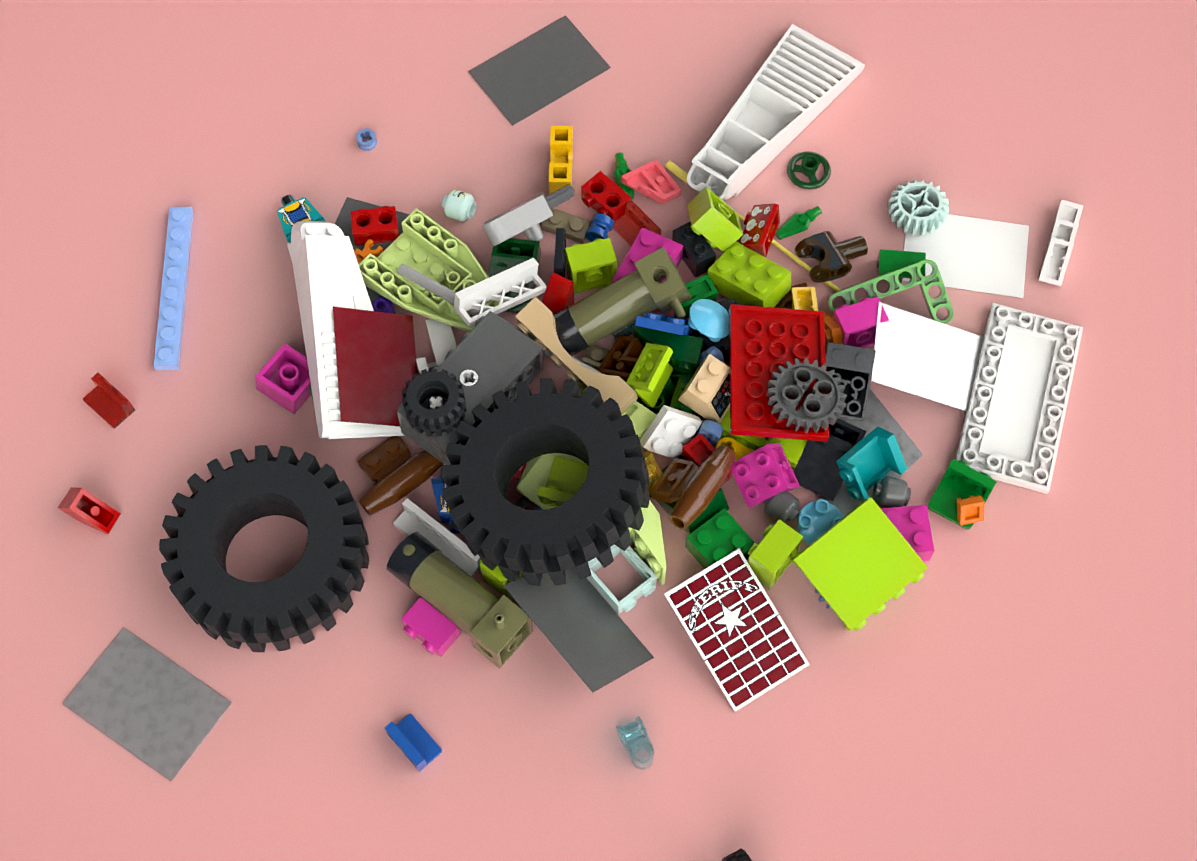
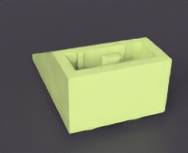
[628,500,666,585]

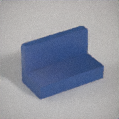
[384,714,442,772]

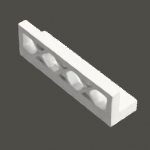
[454,258,547,327]
[393,498,481,578]

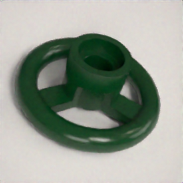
[787,151,831,189]

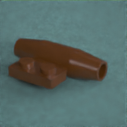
[357,436,443,516]
[650,445,736,530]

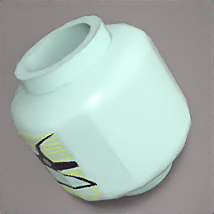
[442,190,477,222]

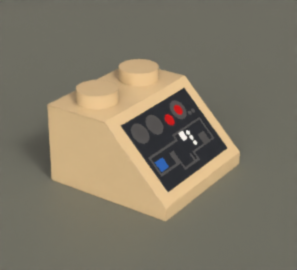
[678,354,730,424]

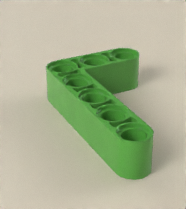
[827,259,954,324]

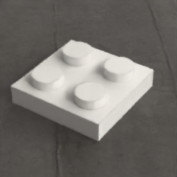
[640,405,703,459]

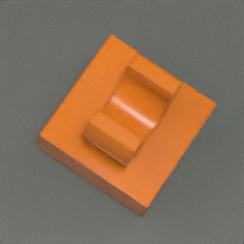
[957,495,985,525]

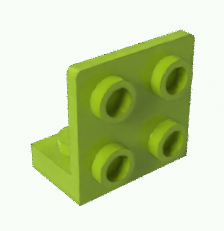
[626,343,673,408]
[537,457,589,507]

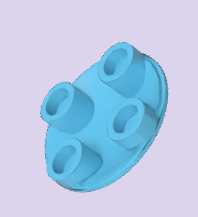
[688,299,729,342]
[797,499,843,544]

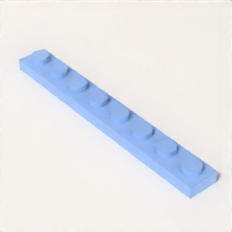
[154,207,194,370]

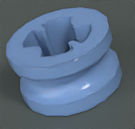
[356,128,377,151]

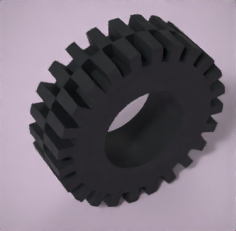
[441,378,650,586]
[159,445,369,652]

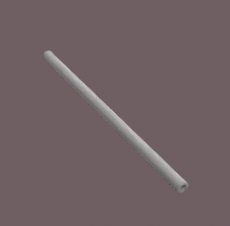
[397,264,601,373]

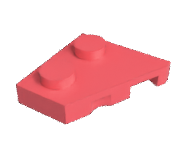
[621,160,682,204]

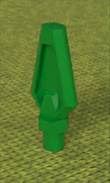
[613,152,634,199]
[775,206,822,240]

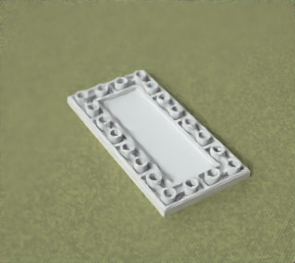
[955,303,1083,494]

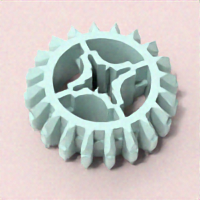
[888,178,949,236]

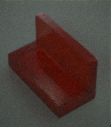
[613,200,661,246]
[83,373,135,429]

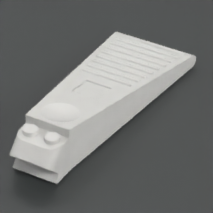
[687,24,865,201]
[287,221,405,439]

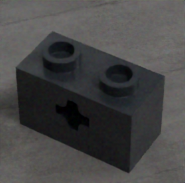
[672,221,716,278]

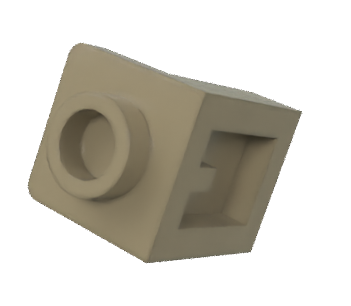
[580,344,610,370]

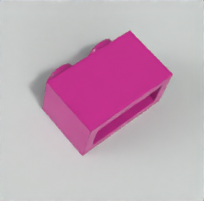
[401,597,461,657]

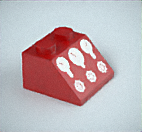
[736,203,780,257]

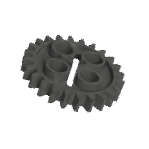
[766,358,847,433]

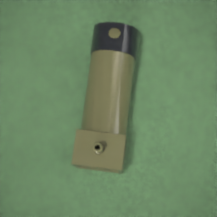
[553,247,692,356]
[387,532,533,668]

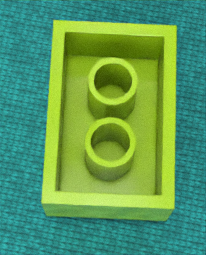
[708,242,791,308]

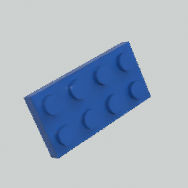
[635,312,694,335]

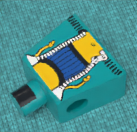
[277,195,326,243]

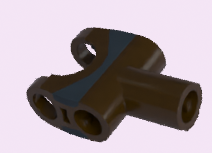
[795,231,868,283]

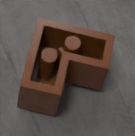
[597,335,644,382]

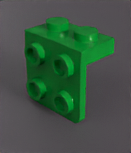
[928,459,997,530]

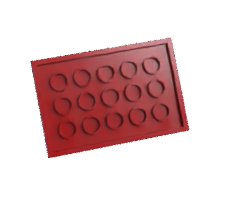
[729,304,829,442]

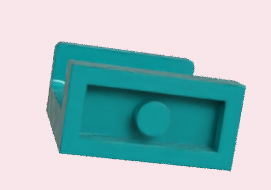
[836,426,908,502]

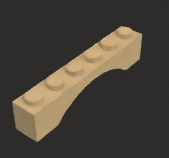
[515,297,638,414]

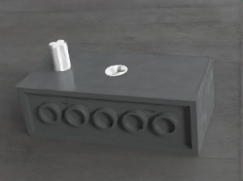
[397,311,543,465]

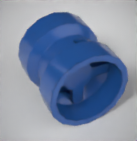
[585,213,614,242]

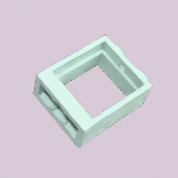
[587,545,657,615]

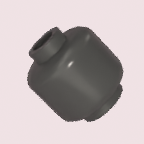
[873,476,911,508]
[763,491,800,523]

